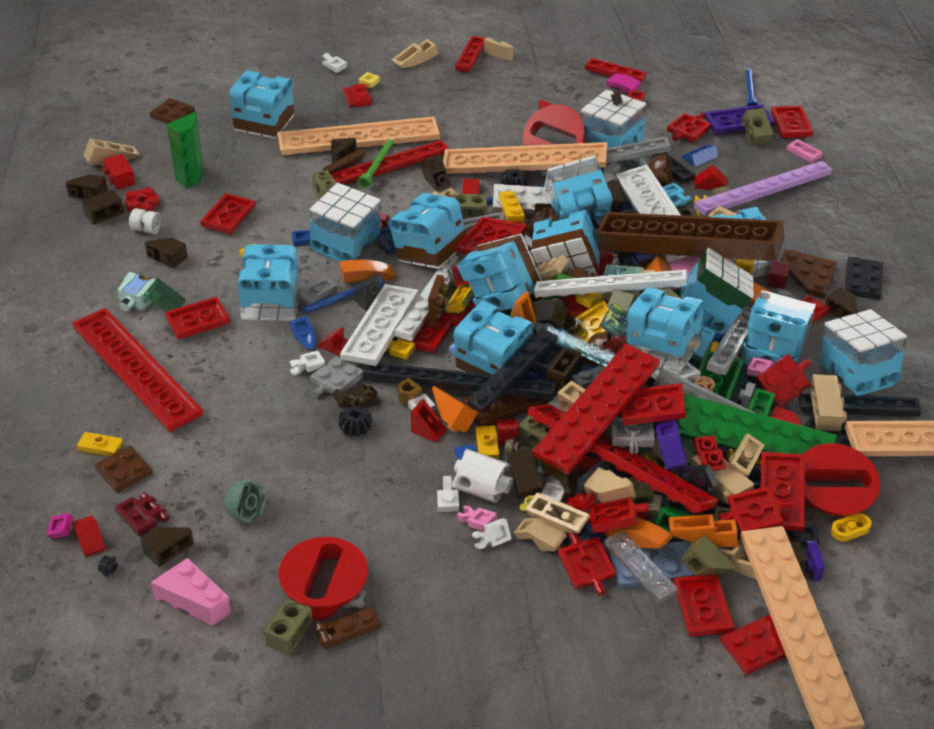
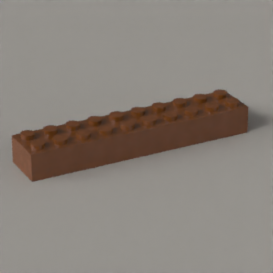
[596,212,785,261]

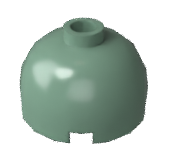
[224,480,266,523]

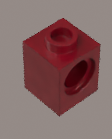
[767,261,790,290]

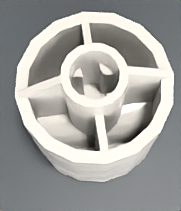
[452,449,513,503]

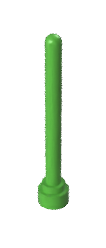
[357,139,394,189]

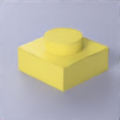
[359,72,380,88]

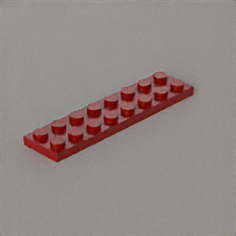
[533,344,660,474]

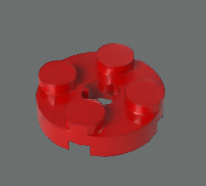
[125,187,160,213]

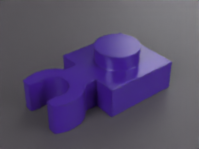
[805,541,825,581]

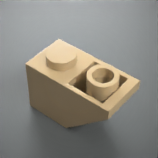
[583,467,637,503]

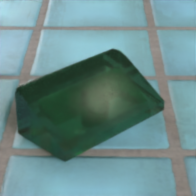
[143,278,186,312]

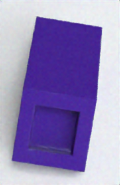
[656,420,688,471]

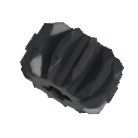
[501,168,529,186]
[338,405,372,437]

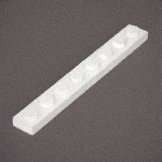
[394,255,458,341]
[534,270,687,298]

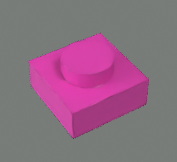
[46,513,74,539]

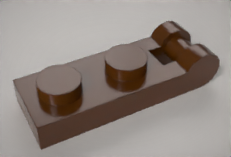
[313,606,381,649]

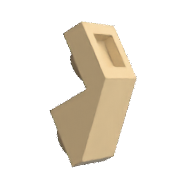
[513,518,567,551]

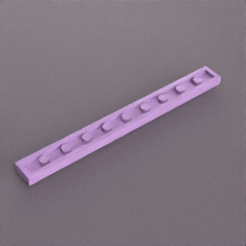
[694,161,832,216]

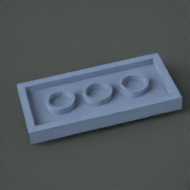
[609,541,696,590]

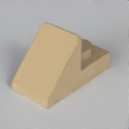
[728,433,764,476]

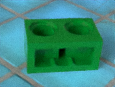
[748,388,775,416]

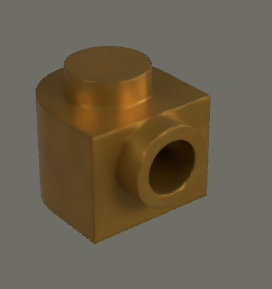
[398,378,422,405]

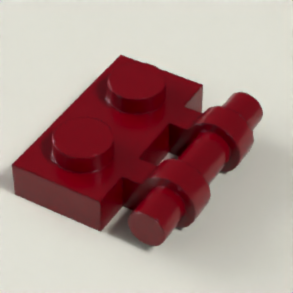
[115,492,170,536]

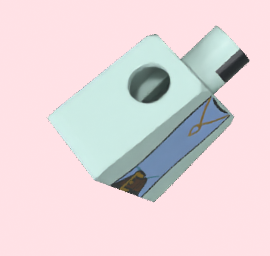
[118,272,161,311]

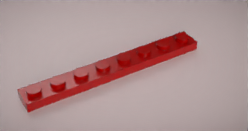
[330,140,449,185]

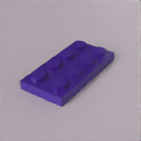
[705,104,775,134]

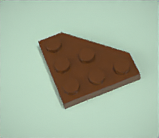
[781,249,837,299]

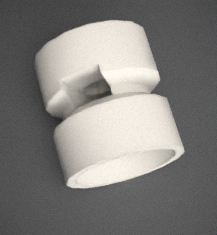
[129,208,161,234]

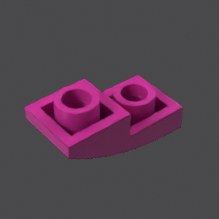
[606,74,641,93]

